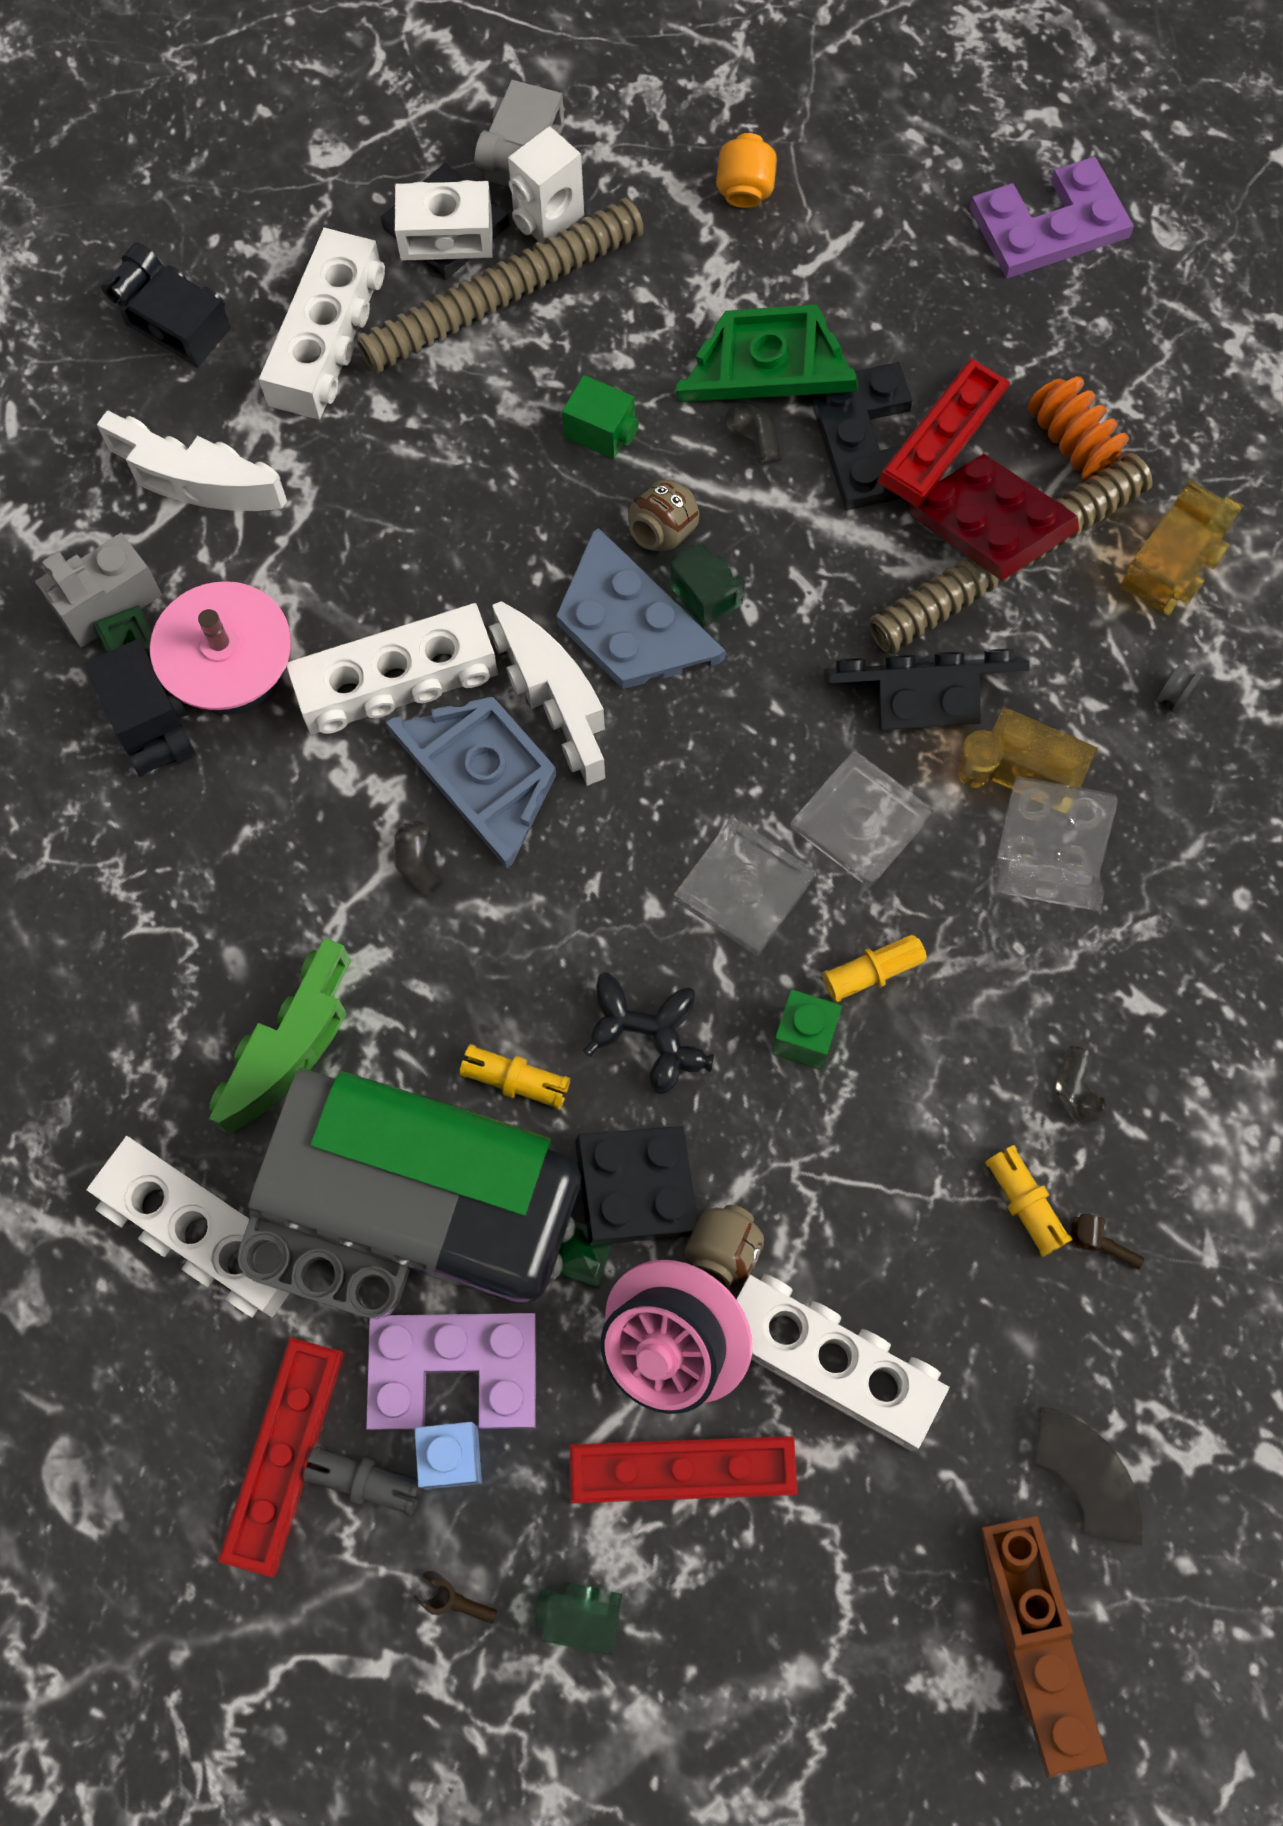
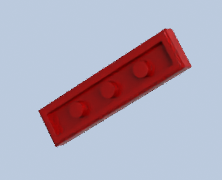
[878,358,1011,507]
[218,1337,345,1577]
[570,1436,798,1504]

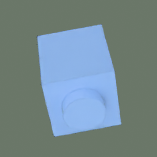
[415,1422,482,1490]

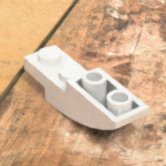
[97,410,287,511]
[488,601,605,786]

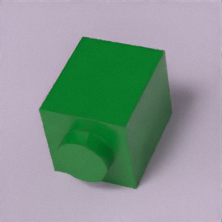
[562,375,639,459]
[772,989,843,1070]

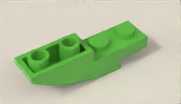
[209,938,351,1134]

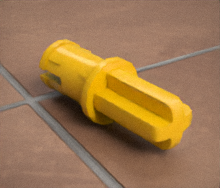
[822,935,927,1003]

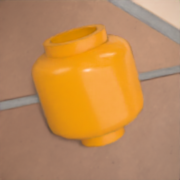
[716,133,777,208]

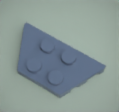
[557,528,726,689]
[386,697,556,868]

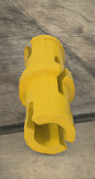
[459,1044,570,1110]
[985,1145,1073,1257]

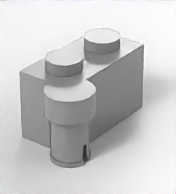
[474,80,564,187]

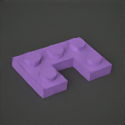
[969,156,1134,279]

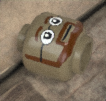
[628,479,699,552]
[684,1205,764,1289]

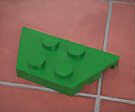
[676,304,858,402]

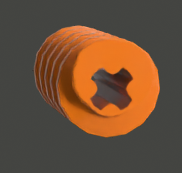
[1027,376,1129,482]

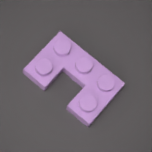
[366,1313,536,1431]

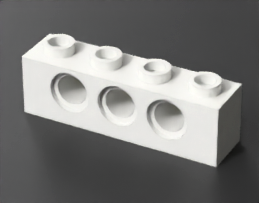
[259,228,385,420]
[286,603,498,735]
[86,1136,290,1318]
[736,1274,950,1452]

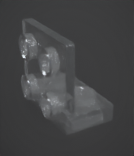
[993,777,1118,912]

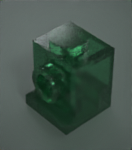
[671,543,745,629]
[534,1582,623,1655]

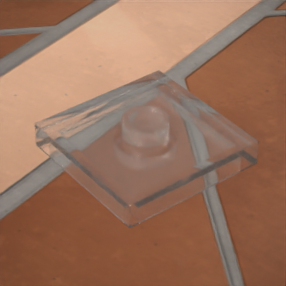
[790,750,934,889]
[674,816,817,956]

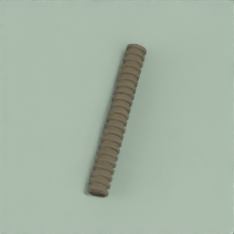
[357,198,643,374]
[869,453,1153,654]

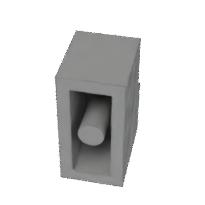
[35,532,162,648]

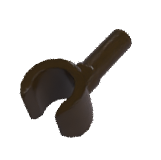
[1070,1214,1144,1269]
[414,1571,497,1624]

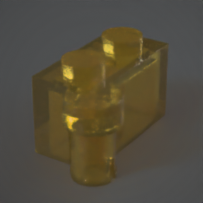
[1120,479,1244,616]
[958,707,1098,813]

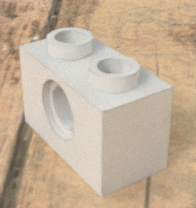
[508,126,584,244]
[395,180,492,260]

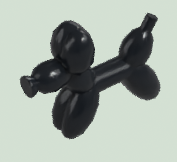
[583,972,714,1094]

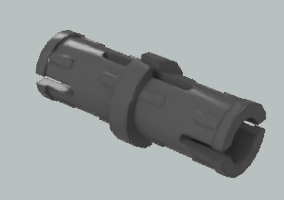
[303,1446,422,1517]

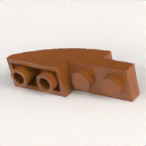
[981,1516,1108,1779]

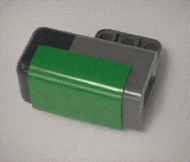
[237,1068,581,1319]

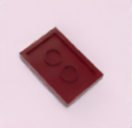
[909,453,1079,581]

